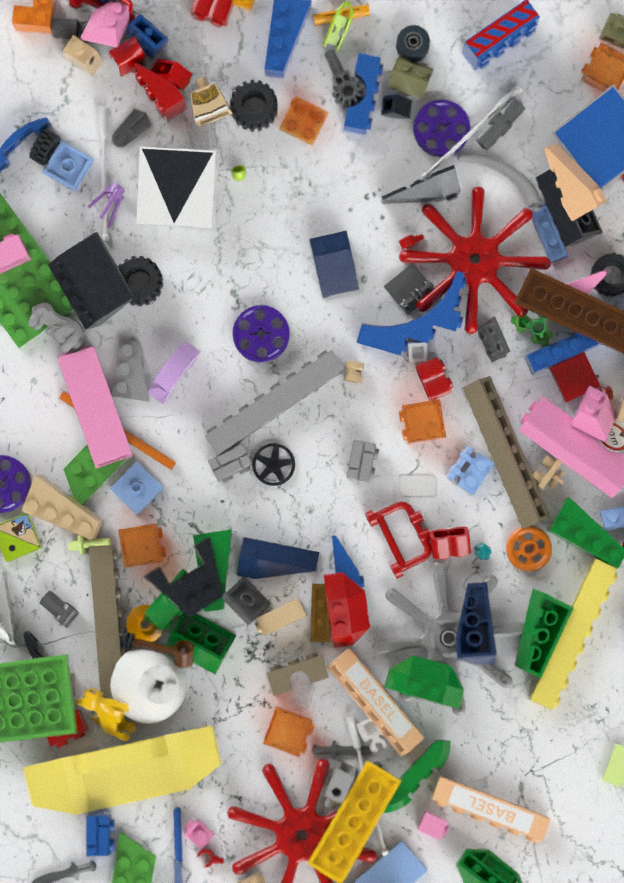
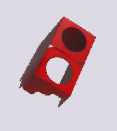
[108,37,146,77]

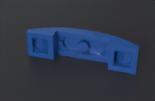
[0,117,52,172]

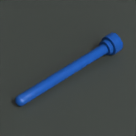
[173,807,183,883]

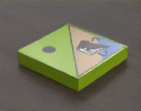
[0,513,43,563]

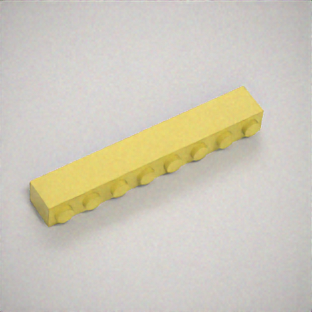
[529,559,618,710]

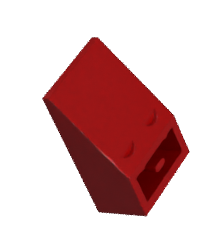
[133,63,187,121]

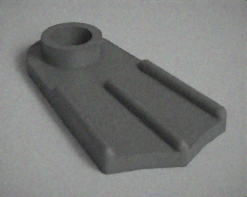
[112,108,151,148]

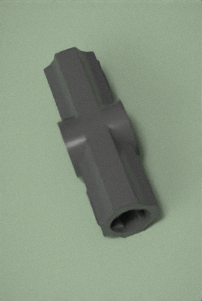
[475,98,526,151]

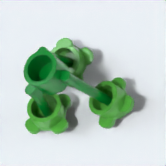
[510,315,553,348]

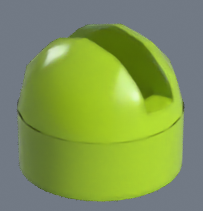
[231,165,246,181]

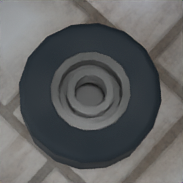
[396,25,430,62]

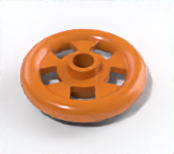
[506,526,552,572]

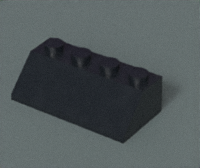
[535,169,603,247]

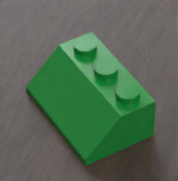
[143,569,188,633]
[165,613,237,674]

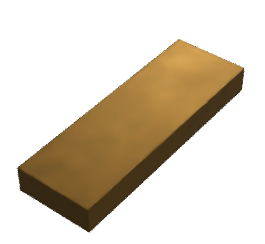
[310,584,330,642]

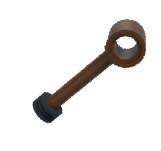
[122,632,194,668]

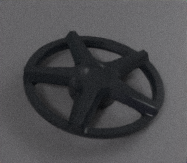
[252,443,295,486]

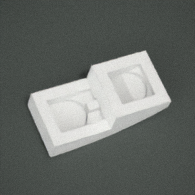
[407,338,428,362]

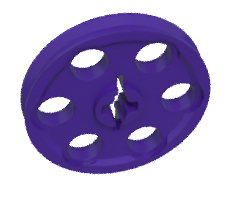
[413,100,470,157]
[232,305,290,363]
[0,455,31,513]

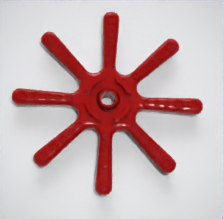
[399,186,551,334]
[227,759,377,883]

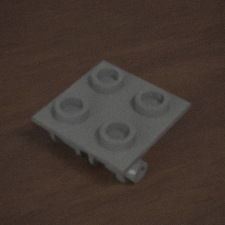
[383,263,434,316]
[477,317,511,363]

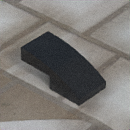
[23,631,43,659]

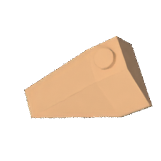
[544,143,607,221]

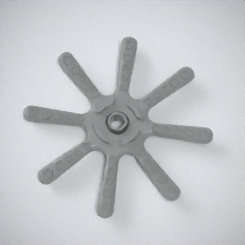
[372,561,524,716]

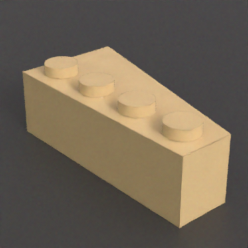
[22,474,105,540]

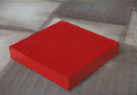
[549,352,601,403]

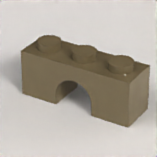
[266,653,329,696]

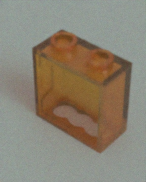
[581,42,624,92]
[398,399,446,445]
[118,523,167,568]
[263,706,315,757]

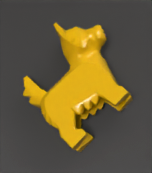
[76,688,136,742]

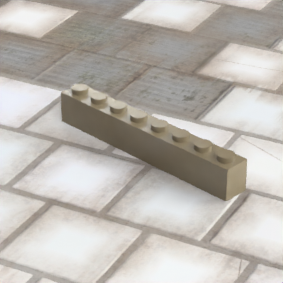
[463,376,550,529]
[88,545,126,699]

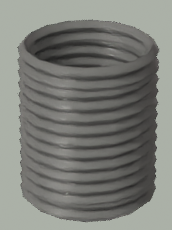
[52,17,79,39]

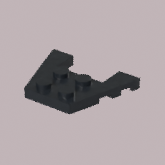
[144,537,223,617]

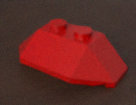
[323,572,370,648]

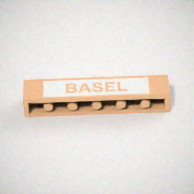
[326,648,424,757]
[431,775,551,843]

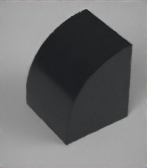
[381,94,412,119]

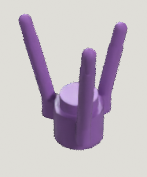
[88,182,125,228]

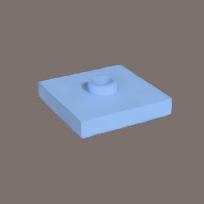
[42,140,95,192]
[110,461,164,516]

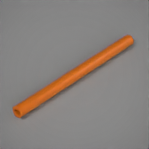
[59,391,176,470]

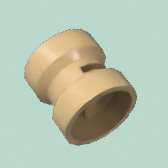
[344,361,364,383]

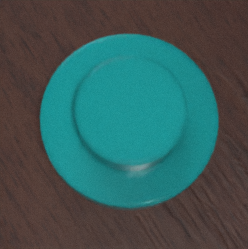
[474,542,492,560]

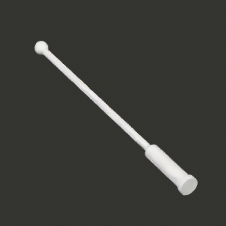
[422,84,522,180]
[98,106,109,242]
[345,716,388,856]

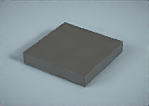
[222,576,271,626]

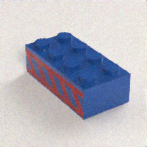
[462,0,540,70]

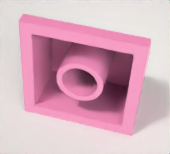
[81,1,130,48]
[0,233,32,274]
[571,386,617,442]

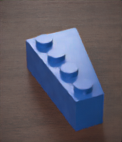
[264,0,312,78]

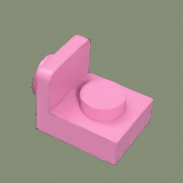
[183,818,215,850]

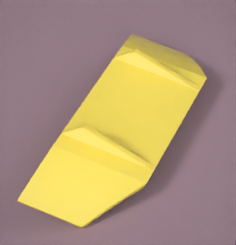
[22,725,222,815]

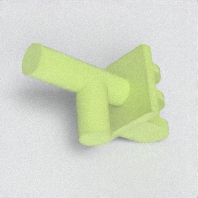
[68,535,111,555]

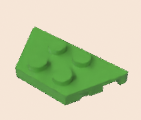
[63,445,127,505]
[112,832,156,883]

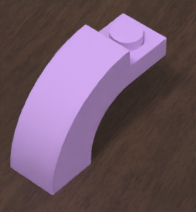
[148,341,201,404]

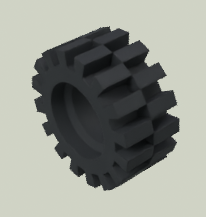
[29,129,61,166]

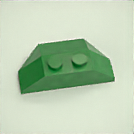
[384,655,464,709]
[456,849,522,883]

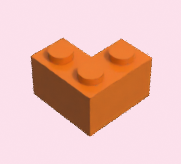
[12,0,56,34]

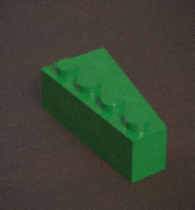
[548,497,624,568]
[193,530,232,612]
[514,588,574,678]

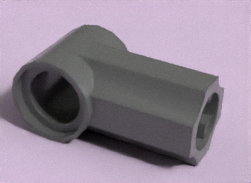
[39,590,79,628]

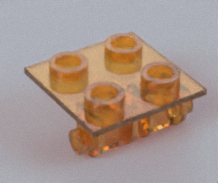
[279,96,329,146]

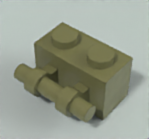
[599,13,624,49]
[387,57,434,99]

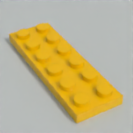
[308,760,401,883]

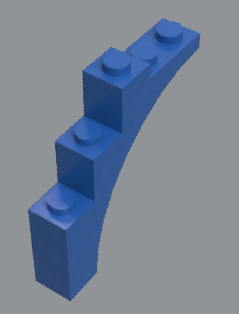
[356,271,467,356]

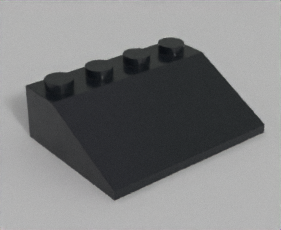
[48,232,135,330]

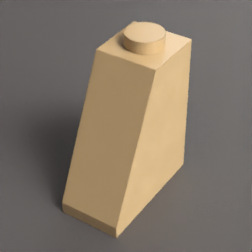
[255,598,307,636]

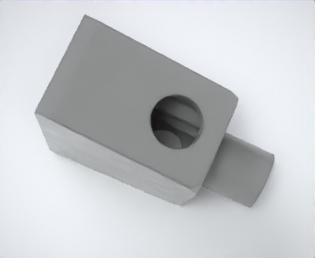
[324,760,356,810]

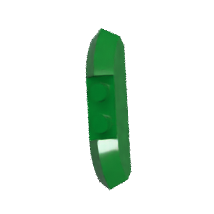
[383,740,451,813]

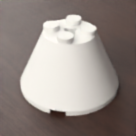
[110,647,187,723]

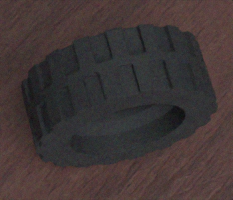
[590,253,624,297]

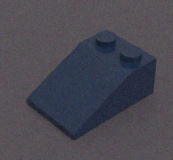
[309,230,359,298]

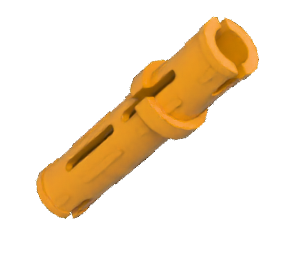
[313,4,370,26]

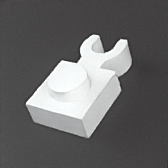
[356,718,386,754]

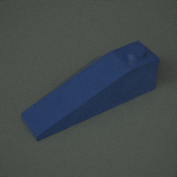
[237,537,320,579]
[455,582,497,665]

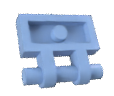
[446,445,494,495]

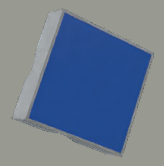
[552,84,624,191]

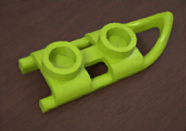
[322,1,354,52]

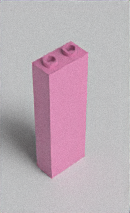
[57,346,132,469]
[518,396,624,499]

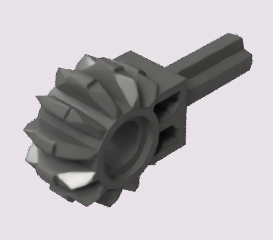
[324,50,364,108]

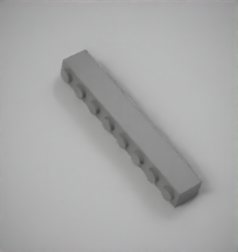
[205,350,345,455]

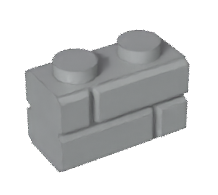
[346,440,379,483]
[208,444,253,484]

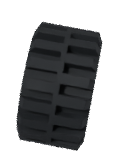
[230,80,278,132]
[118,256,164,307]

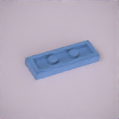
[531,204,569,264]

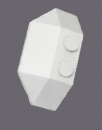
[0,568,18,645]

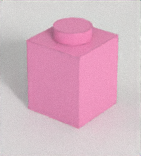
[417,810,449,840]

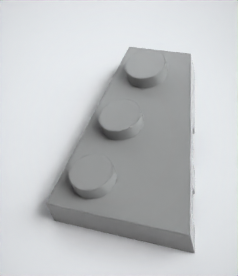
[111,340,150,402]

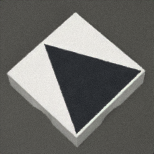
[136,146,219,228]

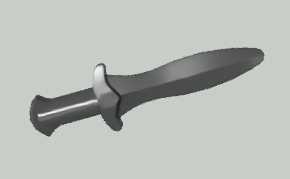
[312,740,378,760]
[32,860,97,883]

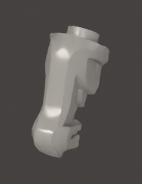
[28,302,86,354]

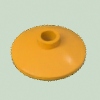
[126,605,164,642]

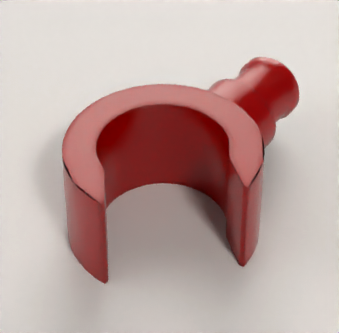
[398,234,424,250]
[197,848,224,868]

